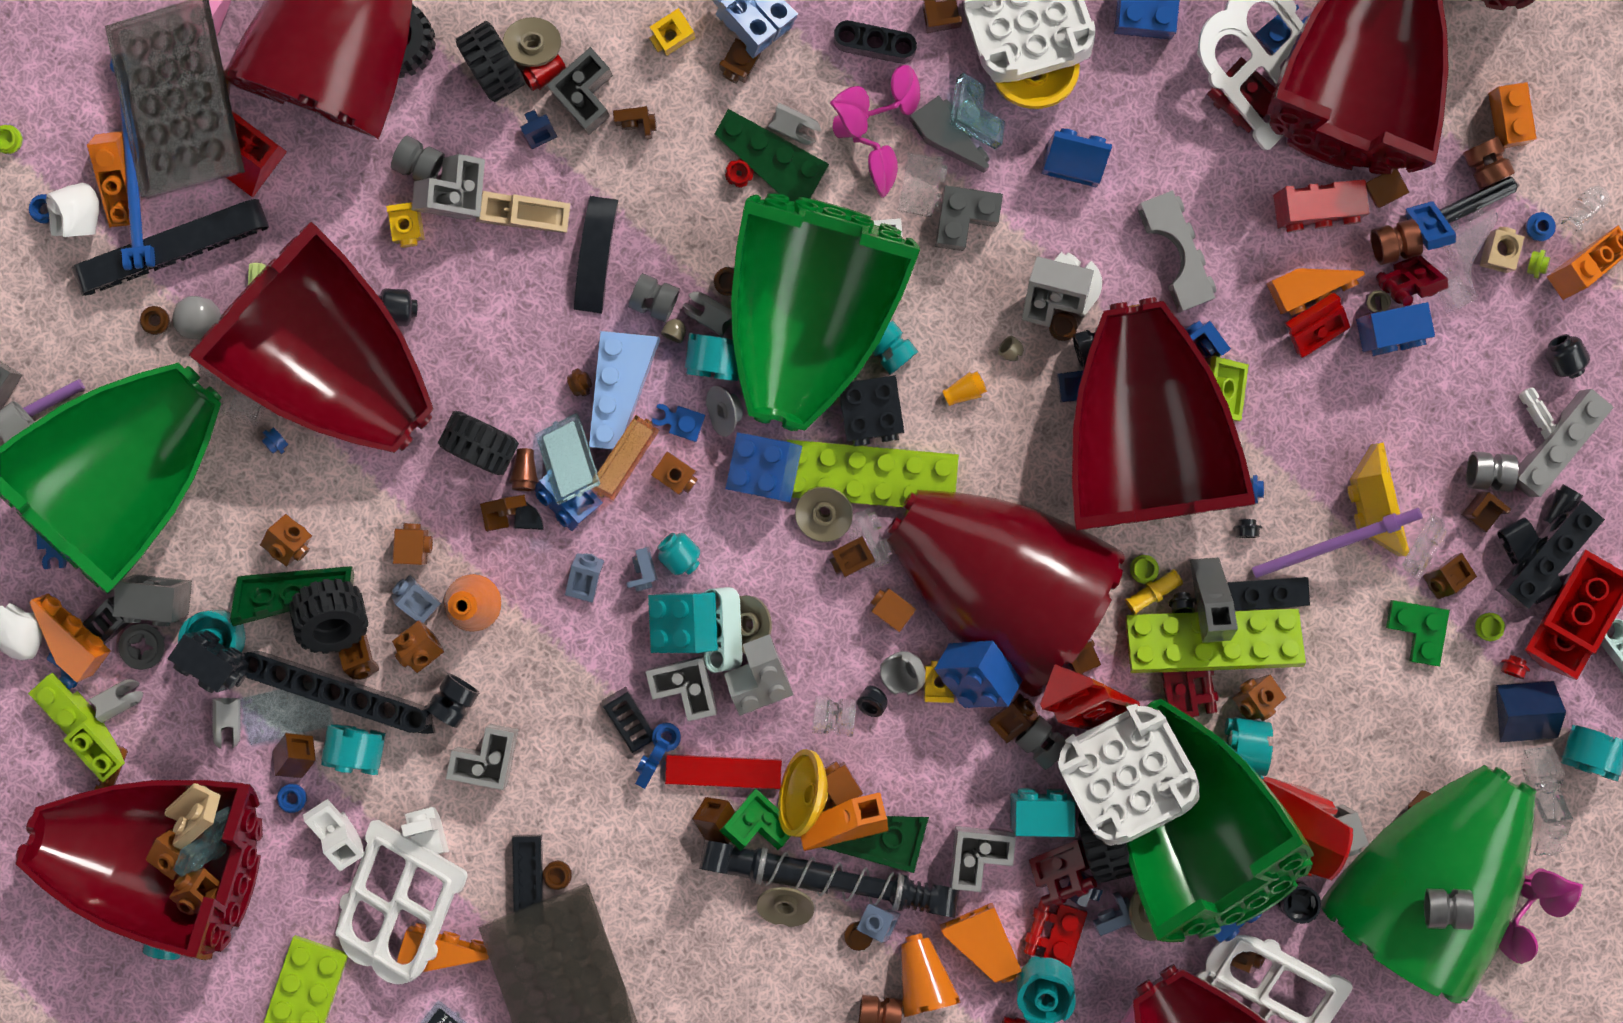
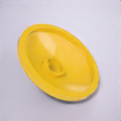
[994,63,1080,109]
[778,749,828,837]

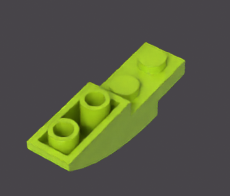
[28,672,125,782]

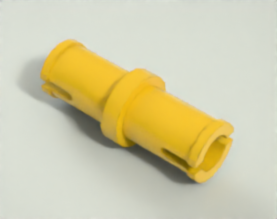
[1125,569,1183,615]

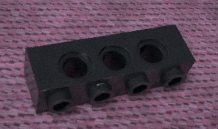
[1495,501,1605,609]

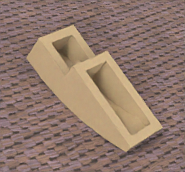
[476,191,570,233]

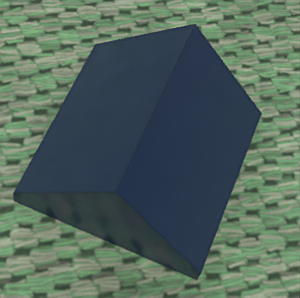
[1496,681,1566,742]

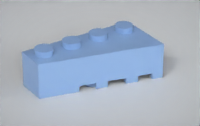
[589,331,661,450]

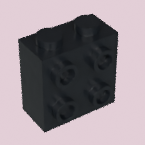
[839,375,905,447]
[167,630,250,693]

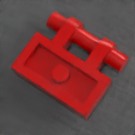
[1024,897,1088,967]

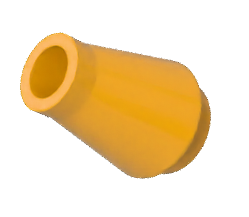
[942,371,988,406]

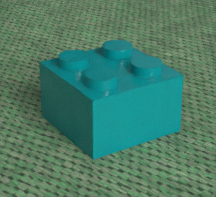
[648,592,718,653]
[1010,788,1075,837]

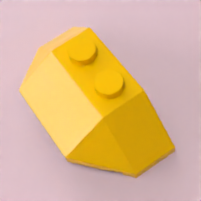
[1348,442,1411,557]

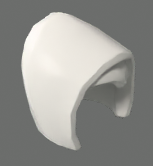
[46,183,99,237]
[0,603,43,660]

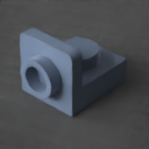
[626,547,658,592]
[565,553,604,603]
[391,575,441,623]
[1093,892,1131,936]
[857,904,901,943]

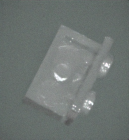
[898,153,948,217]
[847,508,893,571]

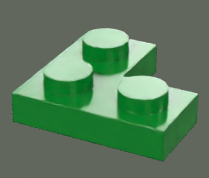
[1386,600,1450,667]
[719,788,791,851]

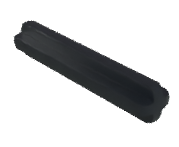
[1439,177,1518,223]

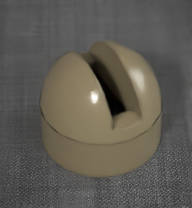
[1367,290,1391,313]
[661,319,686,343]
[998,336,1024,361]

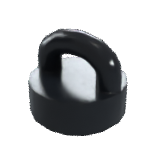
[857,685,888,717]

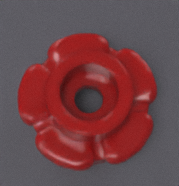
[725,159,754,188]
[1501,655,1530,679]

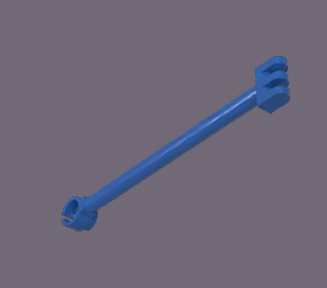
[110,53,155,270]

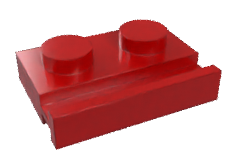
[1285,293,1351,358]

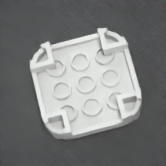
[964,0,1095,83]
[1057,704,1200,846]

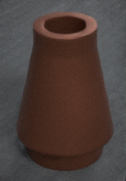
[509,448,538,492]

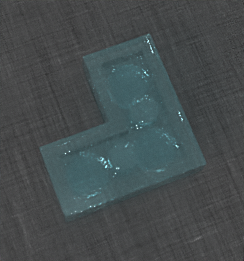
[950,73,1005,149]
[173,805,232,877]

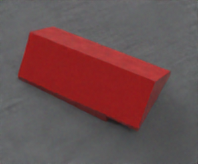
[1524,549,1623,680]
[1040,664,1140,730]

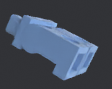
[712,0,798,58]

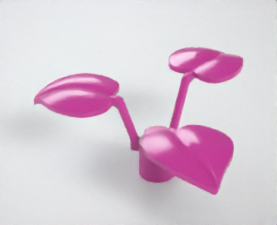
[830,65,920,198]
[1499,868,1583,964]

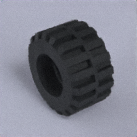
[399,3,436,78]
[456,21,525,102]
[438,411,519,475]
[289,579,369,654]
[1078,812,1133,884]

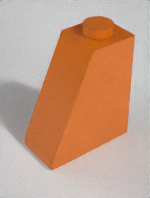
[940,903,1022,983]

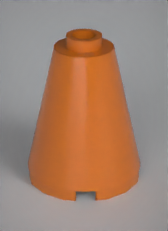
[444,574,501,632]
[901,933,961,1017]

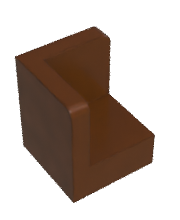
[922,0,963,34]
[1366,169,1410,208]
[1461,492,1511,532]
[1069,639,1101,675]
[273,733,316,778]
[692,797,735,844]

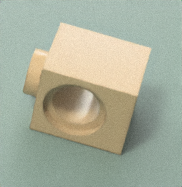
[1479,227,1525,273]

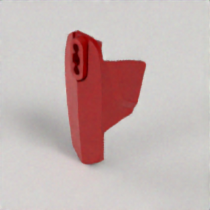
[1263,777,1353,881]

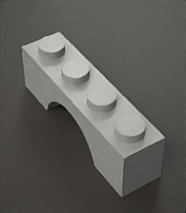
[1137,190,1216,313]
[1516,389,1614,497]

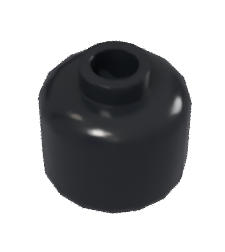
[378,288,418,327]
[1545,334,1590,379]

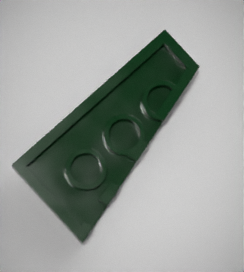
[714,109,829,202]
[230,566,354,627]
[821,816,929,873]

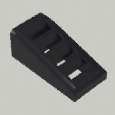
[83,596,129,645]
[602,687,653,753]

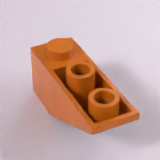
[87,131,130,228]
[1547,225,1623,300]
[1266,268,1365,316]
[29,593,111,682]
[800,792,889,851]
[397,923,493,972]

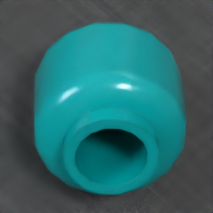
[657,533,700,575]

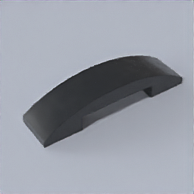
[574,196,619,314]

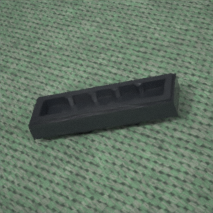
[1227,577,1310,611]
[512,834,544,923]

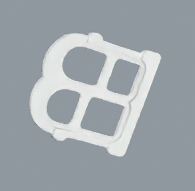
[1197,0,1304,150]
[336,820,468,984]
[1196,935,1353,1023]

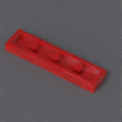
[665,754,782,789]

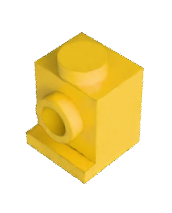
[649,8,696,56]
[386,202,425,248]
[924,660,954,703]

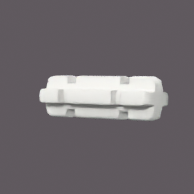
[1519,387,1557,440]

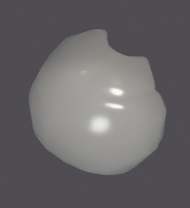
[173,296,221,340]
[880,651,926,695]

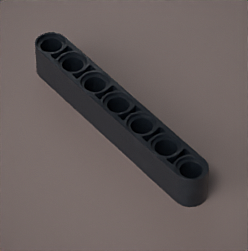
[72,199,269,296]
[243,651,433,733]

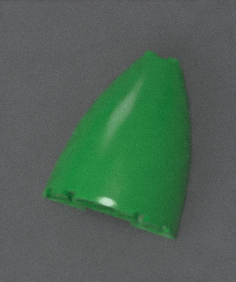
[731,194,920,431]
[0,362,222,594]
[1126,699,1314,942]
[1321,765,1537,1004]

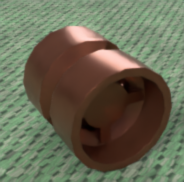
[1463,137,1515,190]
[1370,219,1423,265]
[858,994,903,1023]

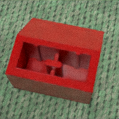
[206,111,287,197]

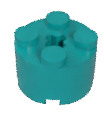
[685,333,739,381]
[178,610,246,652]
[1225,717,1273,780]
[321,724,386,775]
[1561,725,1623,782]
[1016,956,1076,1023]

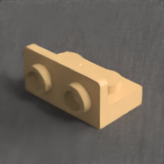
[165,783,221,850]

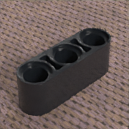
[834,20,917,64]
[1497,518,1563,605]

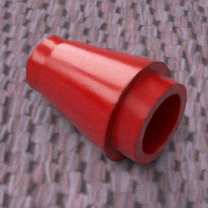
[521,54,566,91]

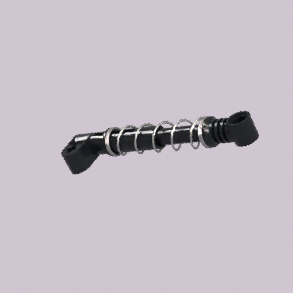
[699,840,960,918]

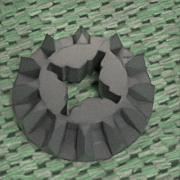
[118,623,166,670]

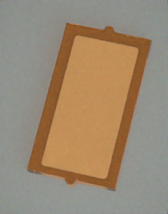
[589,415,660,501]

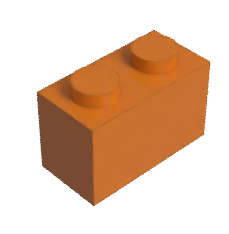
[1488,82,1537,148]

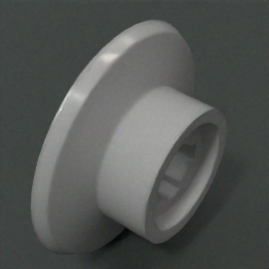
[706,386,743,437]

